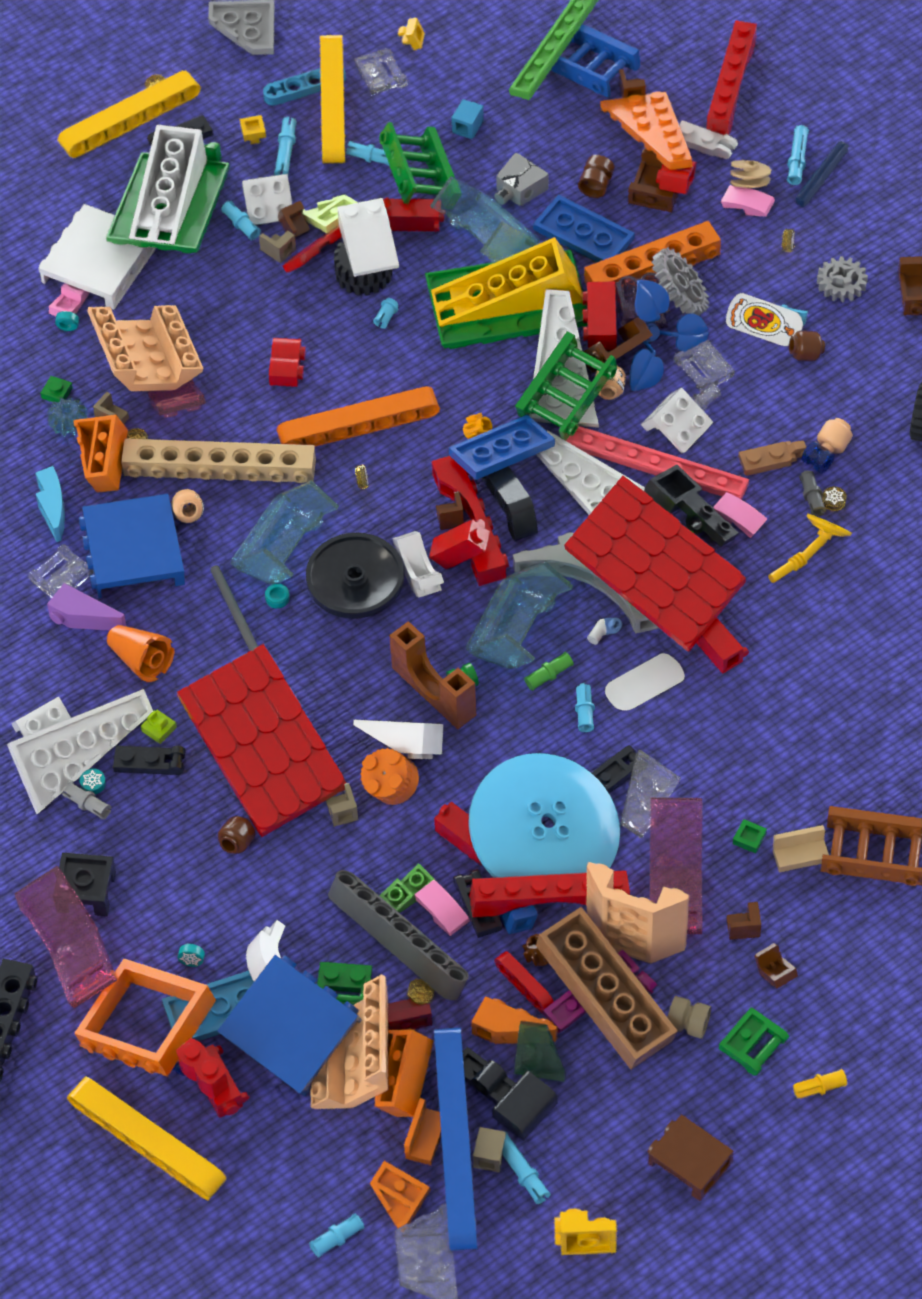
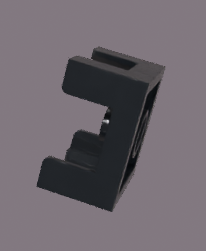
[53,852,116,917]

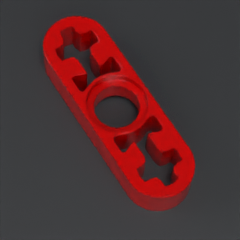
[494,951,554,1013]

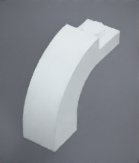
[392,531,444,598]
[246,920,285,981]

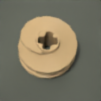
[730,160,771,188]

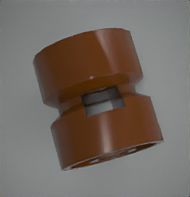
[578,155,615,198]

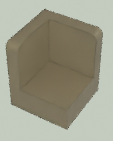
[259,231,296,263]
[93,392,129,424]
[326,783,358,827]
[473,1127,506,1173]

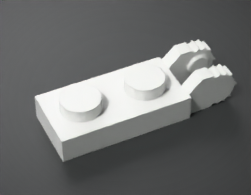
[679,120,738,159]

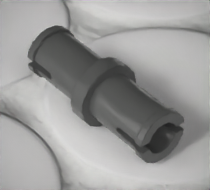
[799,470,826,517]

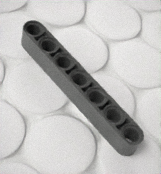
[328,870,469,1001]

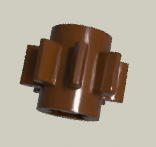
[522,934,549,966]

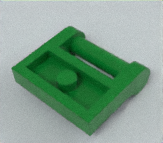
[317,962,373,1005]
[719,1007,789,1076]

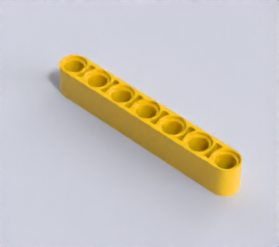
[320,35,345,164]
[58,71,201,158]
[67,1077,227,1200]

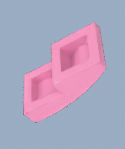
[721,185,775,216]
[49,283,90,316]
[713,492,767,538]
[414,880,470,936]

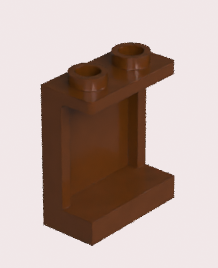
[628,149,679,213]
[898,256,922,315]
[583,317,653,373]
[647,1114,734,1201]

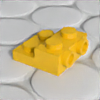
[554,1209,616,1255]

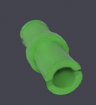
[524,652,574,691]

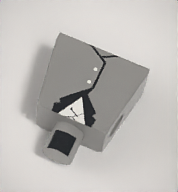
[494,152,549,206]

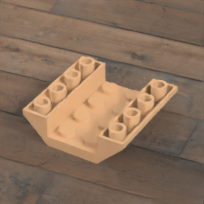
[87,305,203,391]
[587,862,689,964]
[310,975,388,1109]

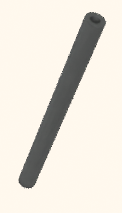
[210,565,258,651]

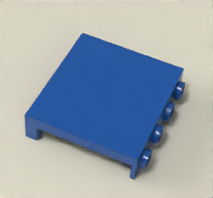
[79,494,185,598]
[217,955,362,1097]

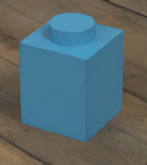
[452,99,484,139]

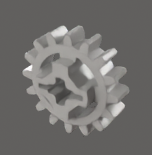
[817,256,868,302]

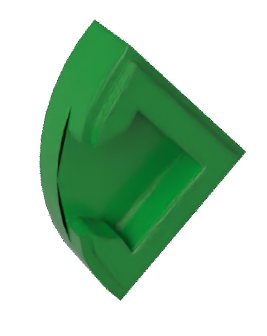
[204,142,222,162]

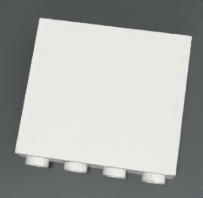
[39,204,156,310]

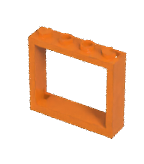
[74,959,216,1077]

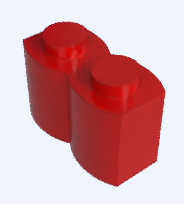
[656,161,697,195]
[269,338,306,387]
[176,1038,229,1099]

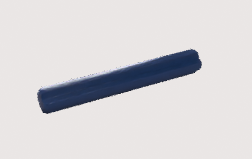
[795,141,849,207]

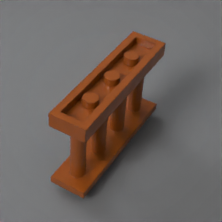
[821,806,922,886]

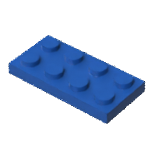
[533,194,635,262]
[449,414,555,480]

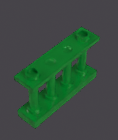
[379,122,461,208]
[515,331,617,441]

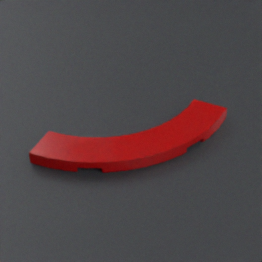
[282,197,392,273]

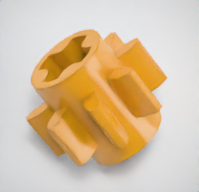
[463,413,493,439]

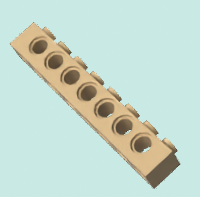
[121,439,316,483]

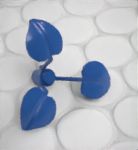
[630,280,709,391]

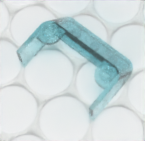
[430,176,540,263]
[231,481,339,585]
[466,561,573,669]

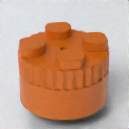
[360,748,419,805]

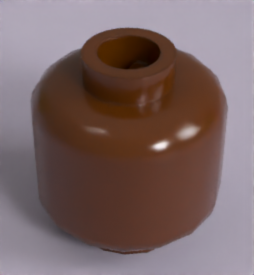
[789,330,825,362]
[218,816,256,854]

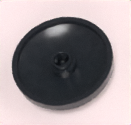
[306,533,404,619]

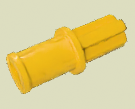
[793,1069,847,1099]

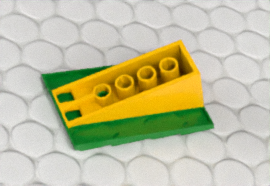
[425,237,588,349]

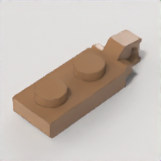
[738,440,807,476]

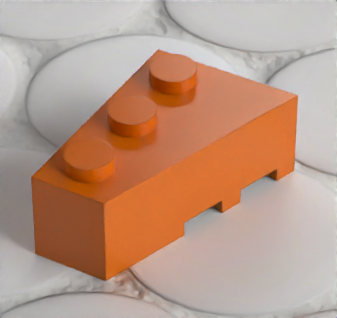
[73,415,128,493]
[375,1030,434,1117]

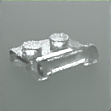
[355,48,409,95]
[673,340,735,393]
[27,544,93,598]

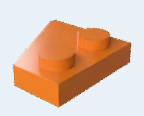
[370,1161,431,1234]

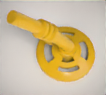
[768,514,852,583]

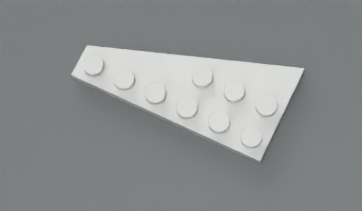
[536,430,645,515]

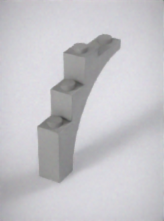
[513,533,659,634]

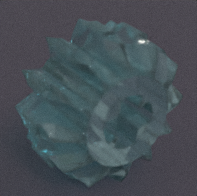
[47,396,87,437]

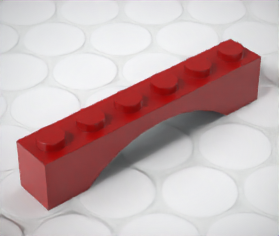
[706,20,757,136]
[431,456,509,586]
[470,870,630,917]

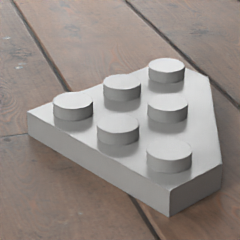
[208,0,275,55]

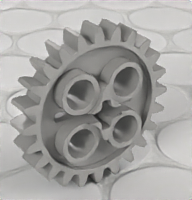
[652,247,709,316]

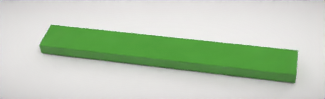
[509,0,598,100]

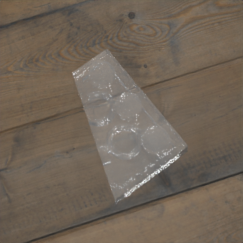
[620,749,681,838]

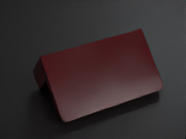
[388,996,433,1030]

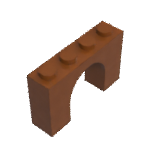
[389,621,477,730]

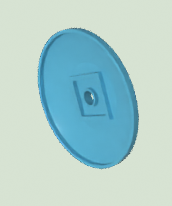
[469,753,620,878]

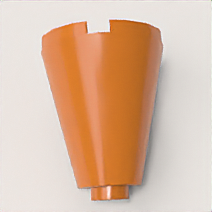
[107,625,175,682]

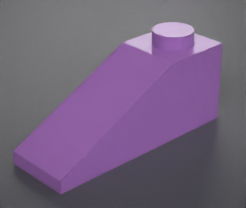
[47,583,126,630]

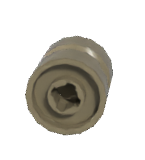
[667,995,712,1039]

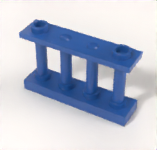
[551,24,641,98]

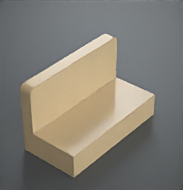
[772,825,829,872]

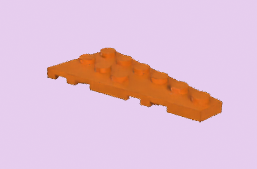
[600,92,692,170]

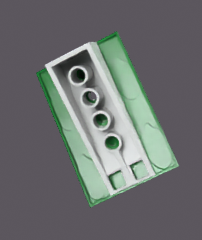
[106,125,230,253]

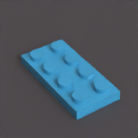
[162,971,254,1041]

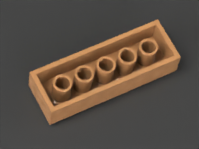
[536,907,677,1070]

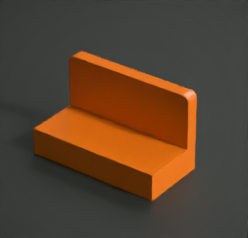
[404,1098,441,1165]

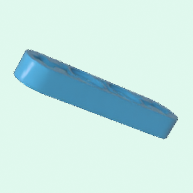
[263,67,346,105]

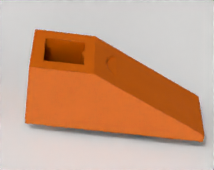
[471,996,557,1044]

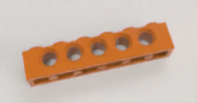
[584,220,721,294]

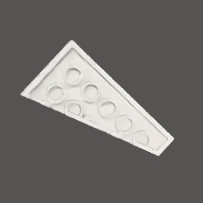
[529,289,599,428]
[7,689,153,814]

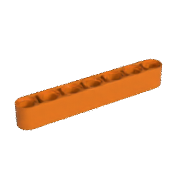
[277,386,440,447]

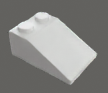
[337,198,399,277]
[354,720,443,759]

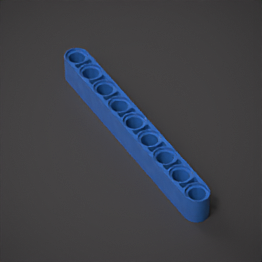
[434,1027,477,1251]

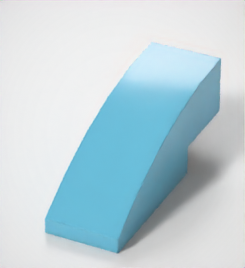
[35,466,65,542]

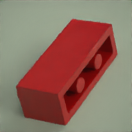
[582,281,616,350]

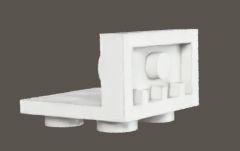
[242,174,292,225]
[641,388,713,453]
[11,697,71,737]

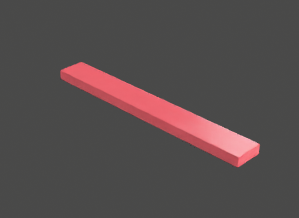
[566,426,749,500]

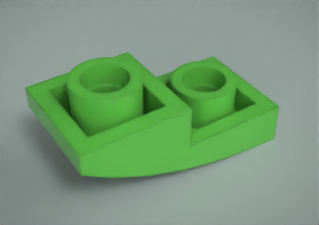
[379,863,438,913]

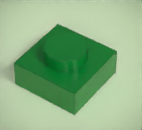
[41,376,73,405]
[733,819,767,854]

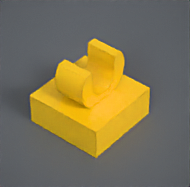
[398,18,425,50]
[239,115,266,145]

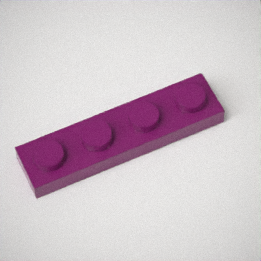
[542,949,640,1034]

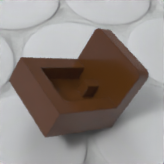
[754,943,798,989]

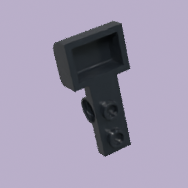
[644,465,738,547]
[463,1047,558,1141]

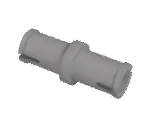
[62,782,111,820]

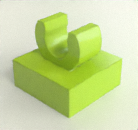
[141,710,177,744]

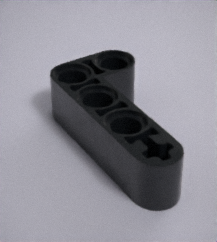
[482,466,538,541]

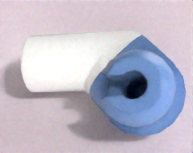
[587,617,622,645]

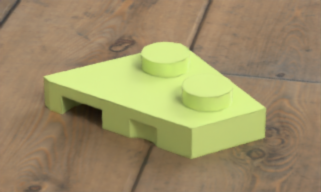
[302,195,358,233]

